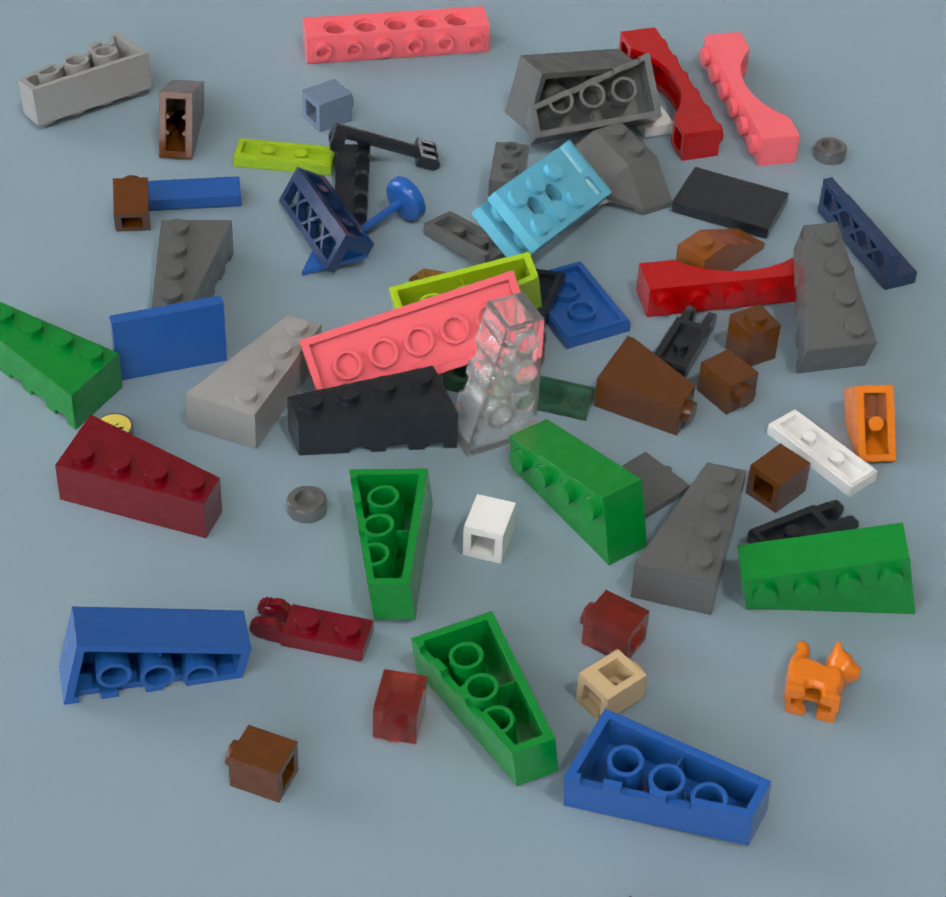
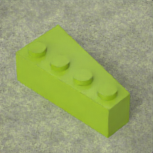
[389,252,542,313]

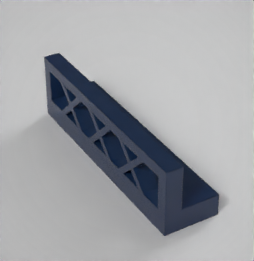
[279,167,374,273]
[817,177,917,290]

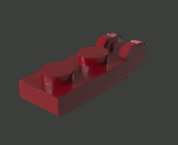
[249,596,374,662]

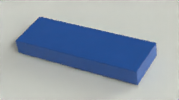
[148,176,242,211]

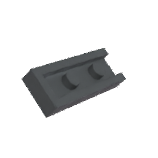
[424,211,506,264]

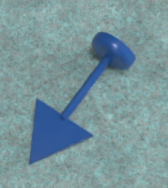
[301,176,426,276]

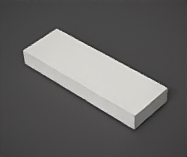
[767,409,878,497]

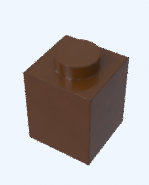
[113,175,151,232]
[725,304,781,366]
[697,349,759,415]
[746,443,811,513]
[225,725,299,803]

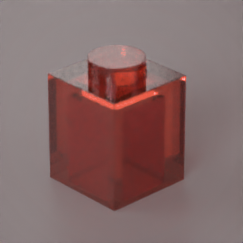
[580,590,650,659]
[373,669,427,744]

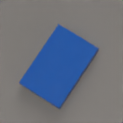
[547,261,631,349]
[109,295,227,380]

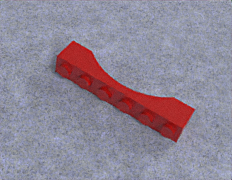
[619,27,724,161]
[636,257,854,317]

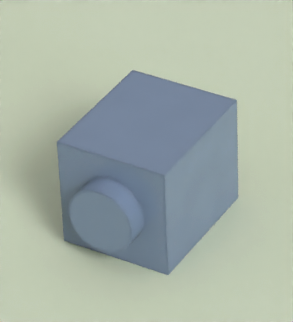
[302,79,354,132]

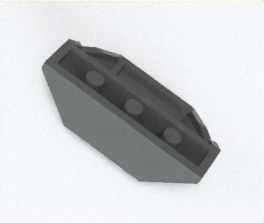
[573,122,672,215]

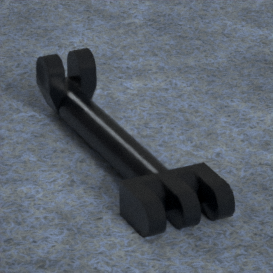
[328,122,440,171]

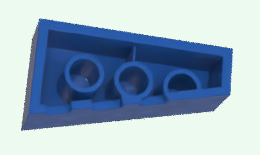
[59,606,252,705]
[564,708,771,846]

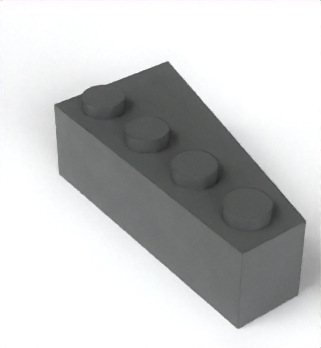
[505,49,632,131]
[524,52,662,145]
[152,219,234,308]
[793,222,877,374]
[631,462,746,615]

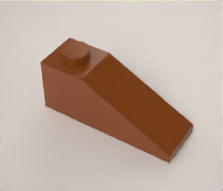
[676,228,765,271]

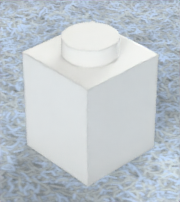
[462,494,516,564]

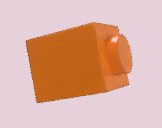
[844,385,896,462]

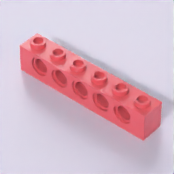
[302,6,490,64]

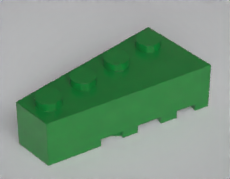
[0,302,123,430]
[509,419,647,565]
[349,468,433,619]
[737,522,915,614]
[411,611,559,786]

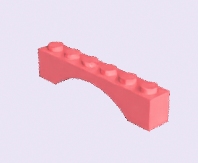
[699,32,800,166]

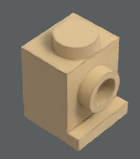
[576,649,647,721]

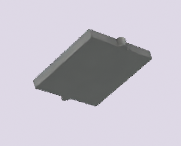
[622,452,690,519]

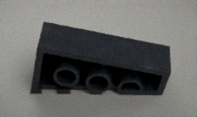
[287,366,459,456]

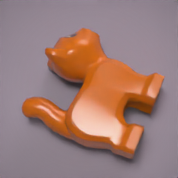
[784,641,861,723]

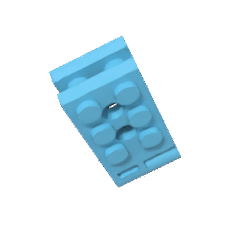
[471,140,612,257]

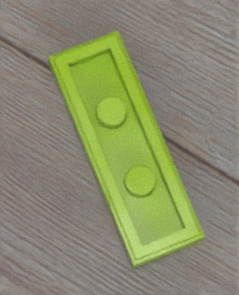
[233,138,336,176]

